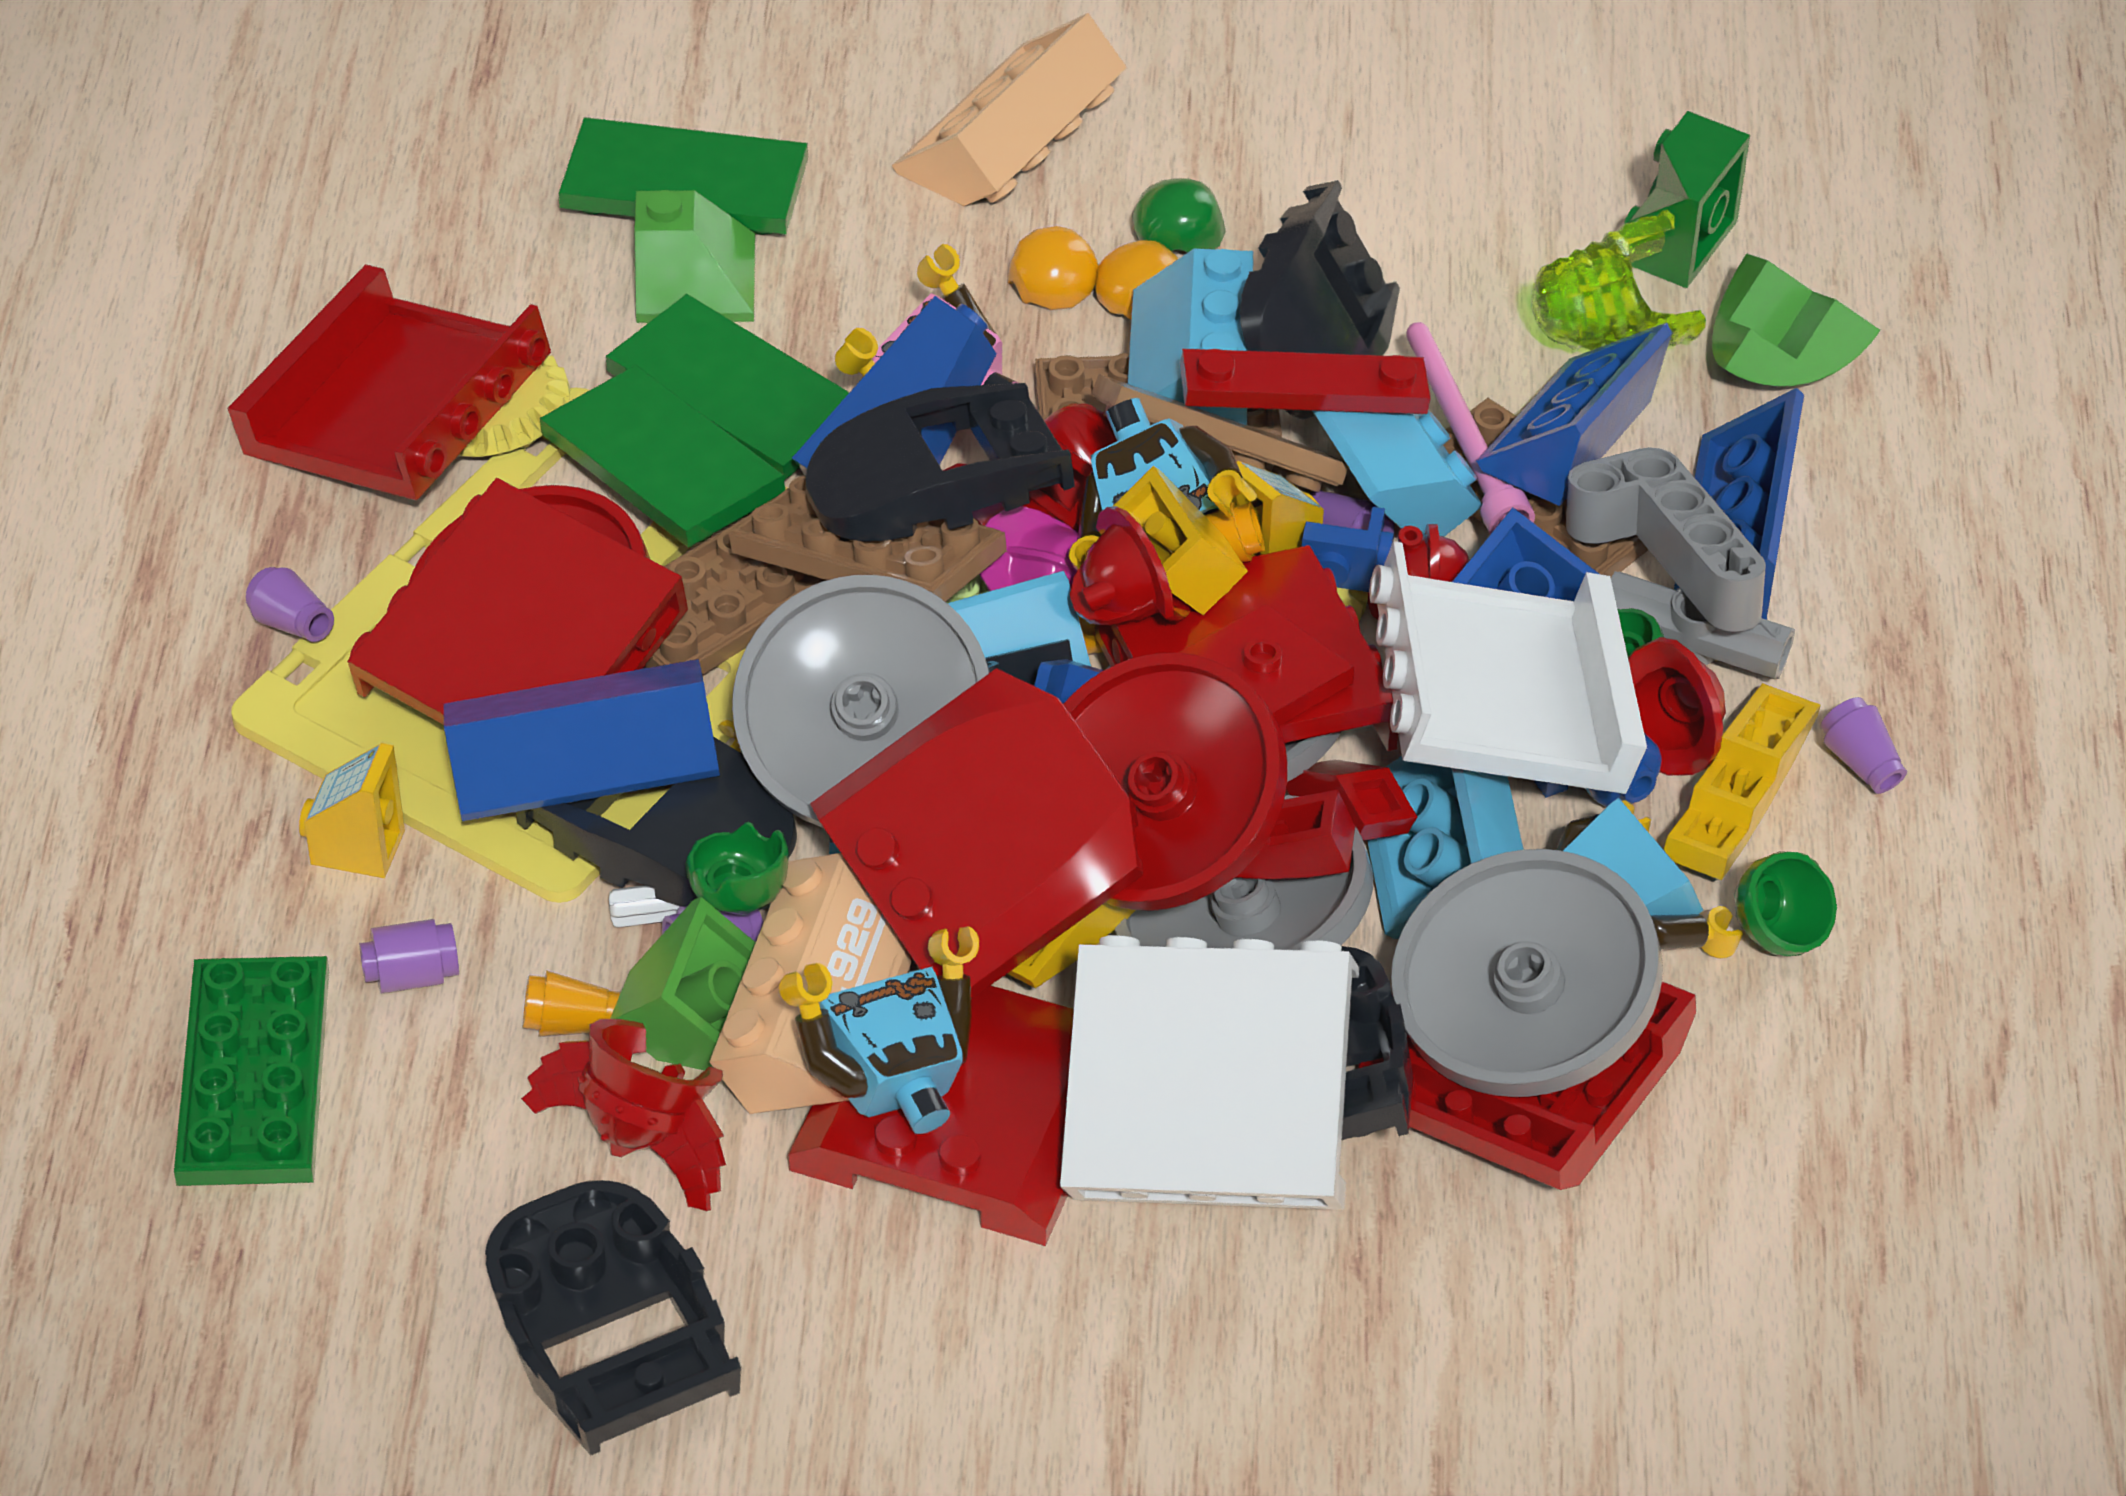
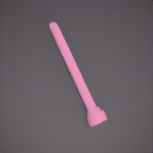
[1406,322,1535,535]

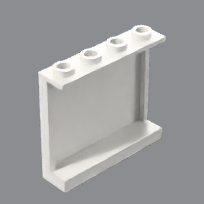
[1369,541,1647,794]
[1060,936,1359,1210]

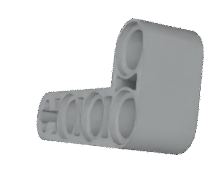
[1566,447,1766,632]

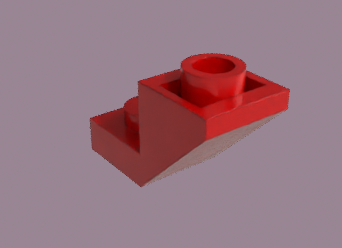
[1286,759,1417,840]

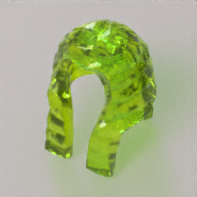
[1531,210,1706,350]

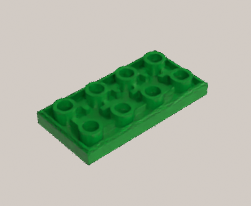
[558,117,808,235]
[606,293,850,480]
[539,365,786,548]
[174,956,329,1186]

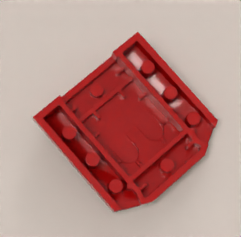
[810,668,1144,999]
[1359,981,1696,1190]
[788,985,1074,1246]

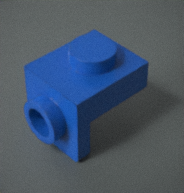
[1302,507,1394,592]

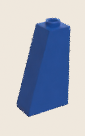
[792,296,997,476]

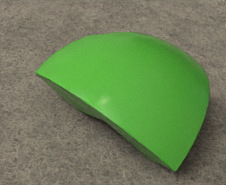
[1712,253,1881,386]

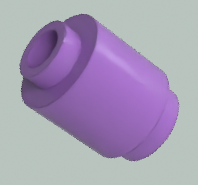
[359,919,459,994]

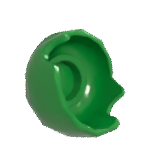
[1132,178,1226,253]
[685,822,788,914]

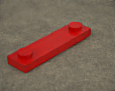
[1180,349,1431,414]

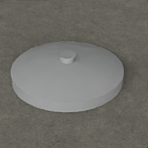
[732,575,990,827]
[1115,795,1374,950]
[1391,849,1663,1097]

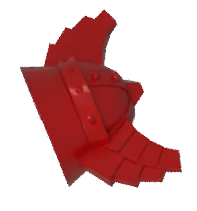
[521,1019,726,1211]

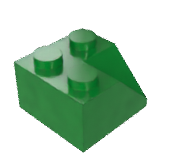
[1622,111,1750,289]

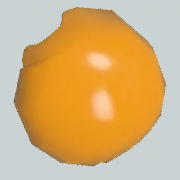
[1008,226,1098,310]
[1096,240,1178,320]

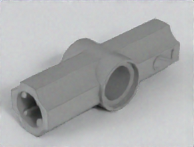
[1611,571,1795,679]

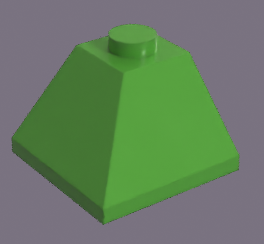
[635,190,756,323]
[610,897,756,1071]

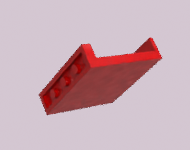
[227,264,551,500]
[347,477,688,725]
[1095,545,1398,751]

